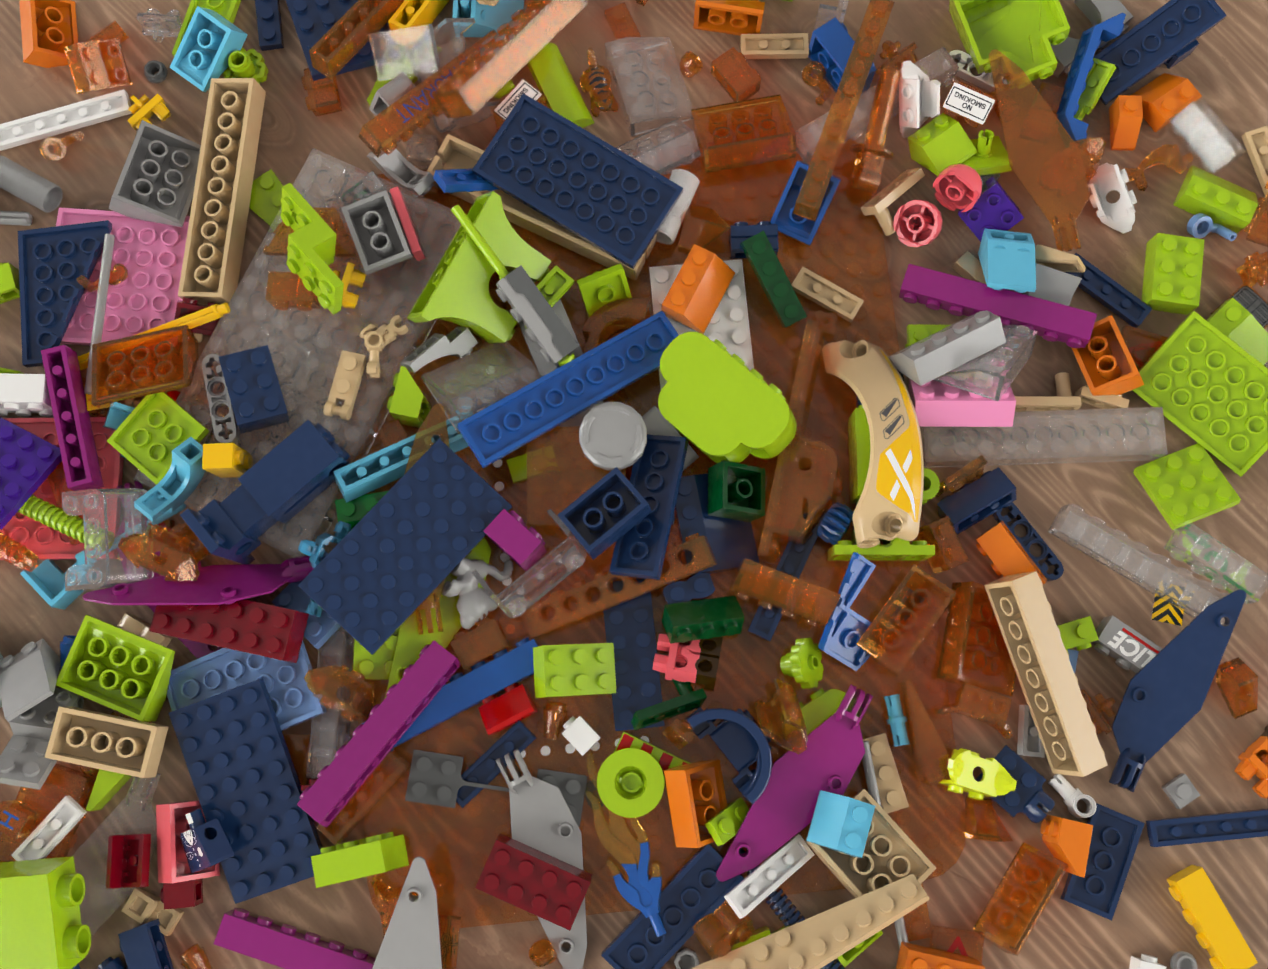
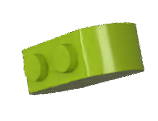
[783,688,846,747]

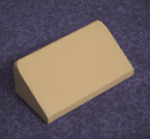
[952,251,986,284]

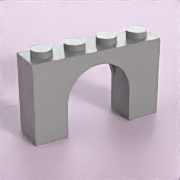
[1050,0,1134,78]

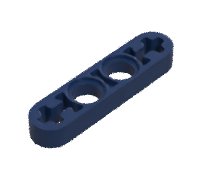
[993,502,1064,581]

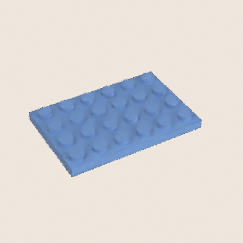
[167,640,327,731]

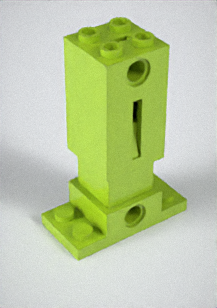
[827,405,935,561]

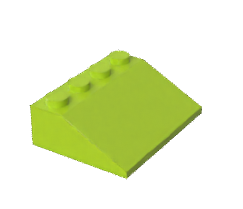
[56,615,175,722]

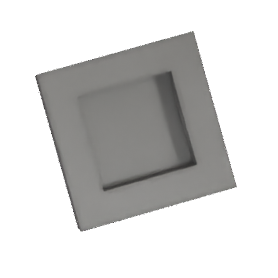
[1162,773,1200,809]

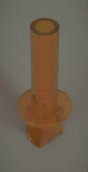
[850,68,901,193]

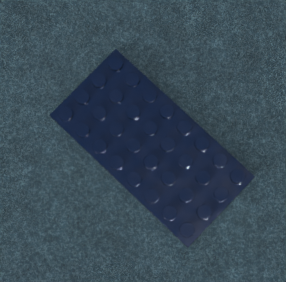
[472,93,683,269]
[298,439,513,655]
[168,678,323,904]

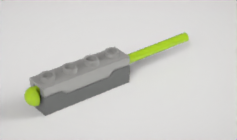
[451,204,579,366]

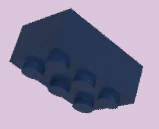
[218,345,289,434]
[558,467,652,560]

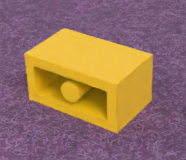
[202,443,253,478]

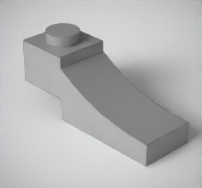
[400,326,478,373]

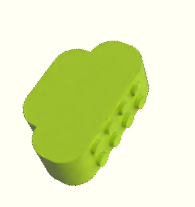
[658,332,797,463]

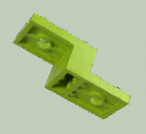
[280,183,344,315]

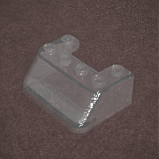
[62,488,154,591]

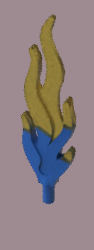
[586,751,666,937]

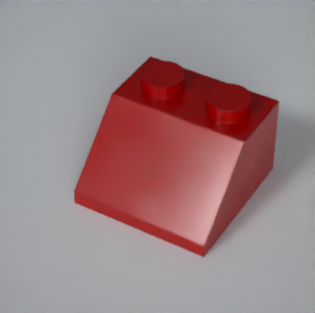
[478,682,538,735]

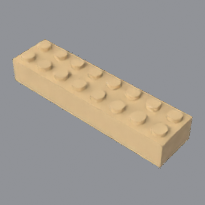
[984,571,1108,777]

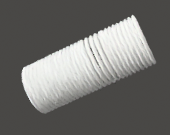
[656,169,700,244]

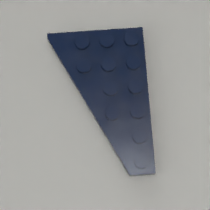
[18,220,112,368]

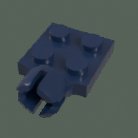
[975,745,1055,823]

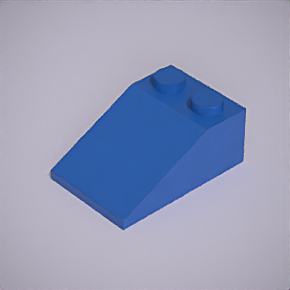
[770,160,842,245]

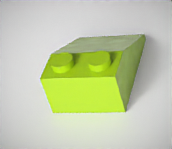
[1206,297,1268,365]

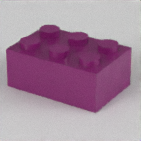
[484,509,547,573]

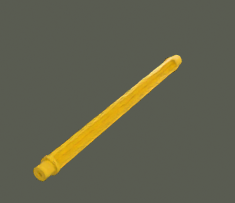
[78,302,231,371]

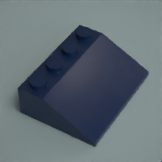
[675,474,760,578]

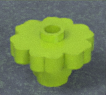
[222,48,269,84]
[780,637,824,689]

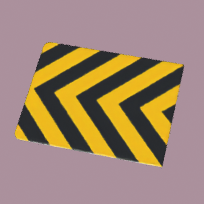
[1151,582,1187,626]

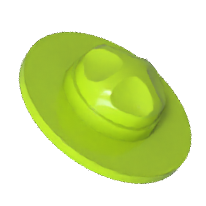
[597,748,665,818]

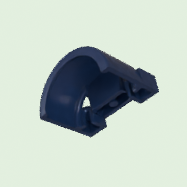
[684,707,772,804]

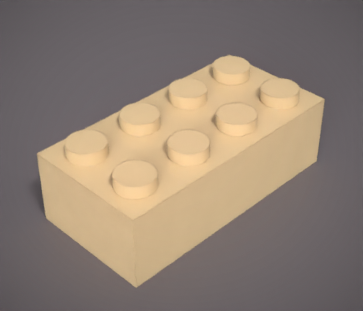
[45,706,169,778]

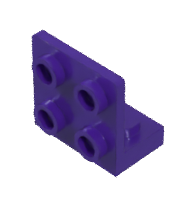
[958,176,1024,242]

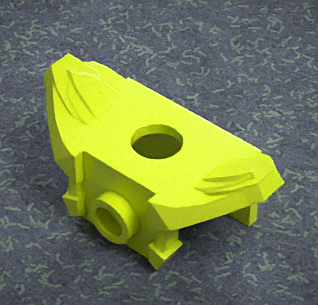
[938,748,1017,800]

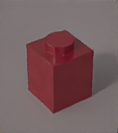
[160,879,203,910]

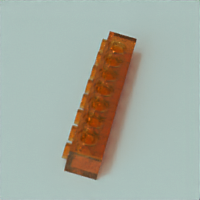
[521,533,717,638]

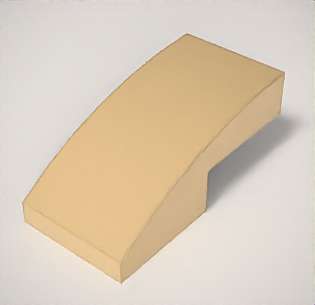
[121,888,184,936]

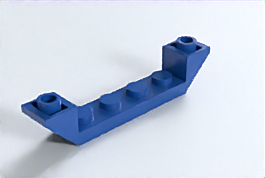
[1053,13,1126,150]

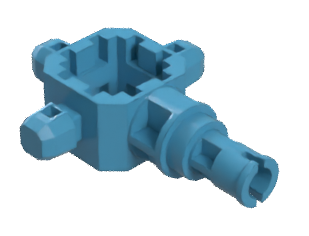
[298,521,351,617]

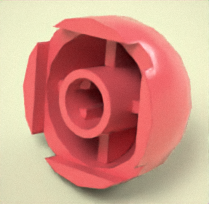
[933,164,982,212]
[893,200,943,247]

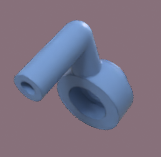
[1187,213,1237,241]

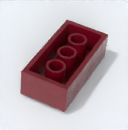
[475,833,593,931]

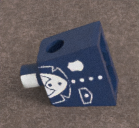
[180,809,235,873]

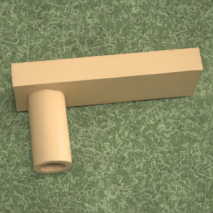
[860,167,925,236]
[1014,372,1082,415]

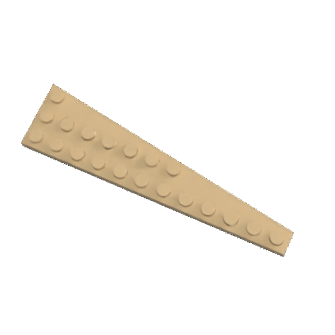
[690,874,930,969]

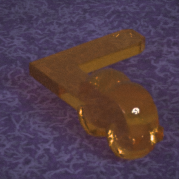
[76,263,128,292]

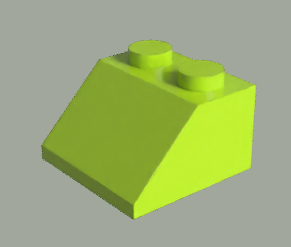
[907,113,977,176]

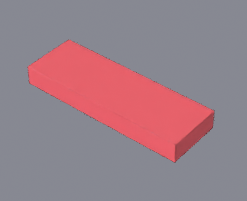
[390,186,426,261]

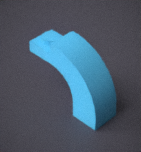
[134,437,206,522]

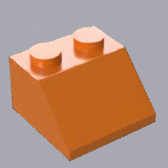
[1132,73,1202,133]
[1040,814,1093,878]

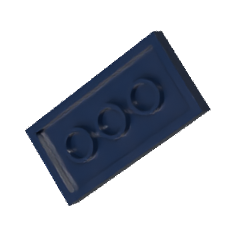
[1060,803,1145,920]

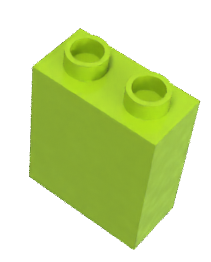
[0,856,91,969]

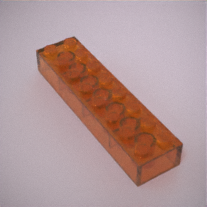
[432,0,588,118]

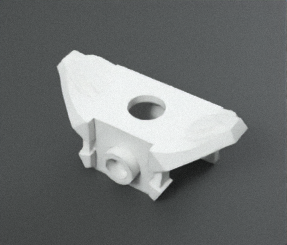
[899,60,941,138]
[1086,163,1137,234]

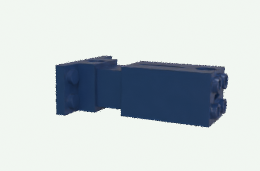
[180,420,351,565]

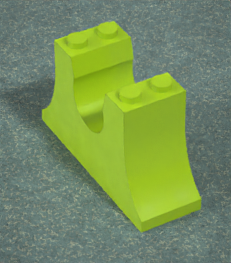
[407,191,551,344]

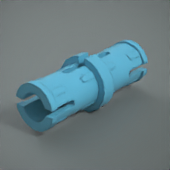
[884,694,910,747]

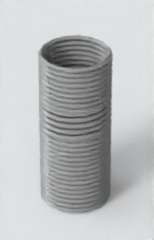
[0,156,63,213]

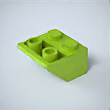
[387,366,431,429]

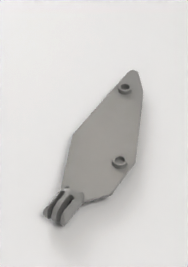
[495,749,587,969]
[372,856,442,969]

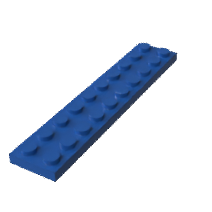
[457,311,679,468]

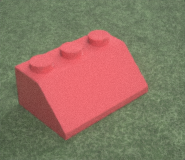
[156,800,220,883]

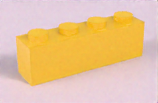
[388,0,449,49]
[1166,865,1258,969]

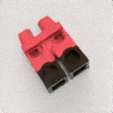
[652,634,723,691]

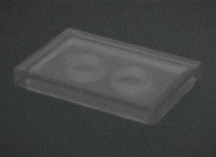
[368,24,442,81]

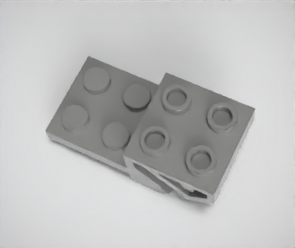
[0,687,84,790]

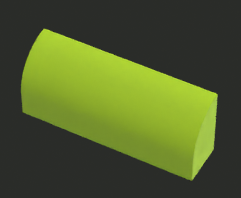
[523,42,594,128]

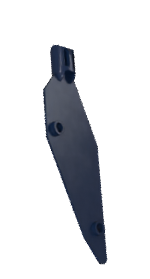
[1109,589,1247,792]

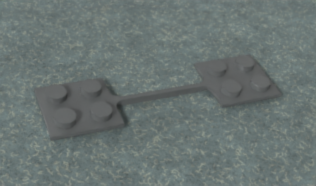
[405,749,587,827]

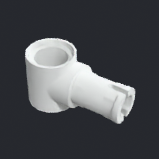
[1048,774,1097,818]

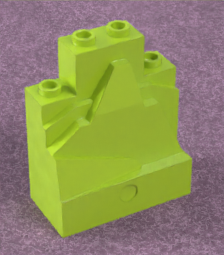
[949,0,1070,90]

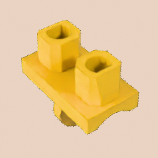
[127,94,171,131]
[333,262,366,309]

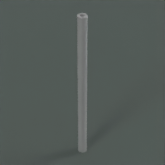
[84,234,115,395]

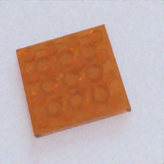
[527,426,626,526]

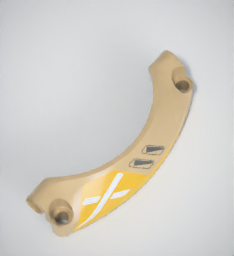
[822,340,924,548]

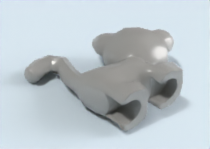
[442,558,513,629]

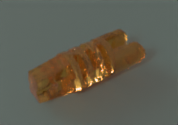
[0,532,39,572]

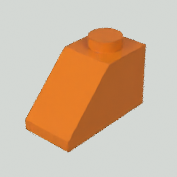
[1109,95,1143,151]

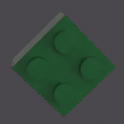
[708,460,765,522]

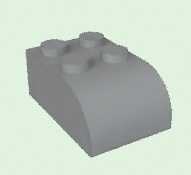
[341,190,413,275]

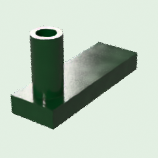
[631,679,707,730]

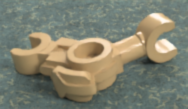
[359,315,409,378]

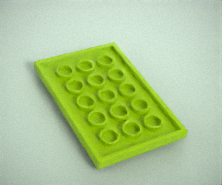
[1132,311,1268,477]

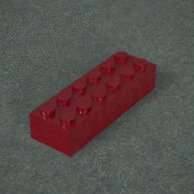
[149,599,309,663]

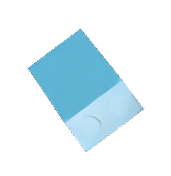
[170,6,248,92]

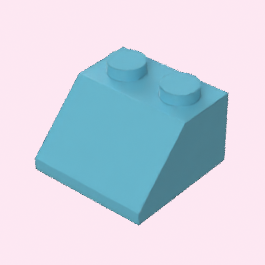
[806,790,875,858]

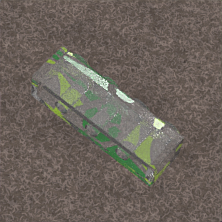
[1164,523,1268,604]

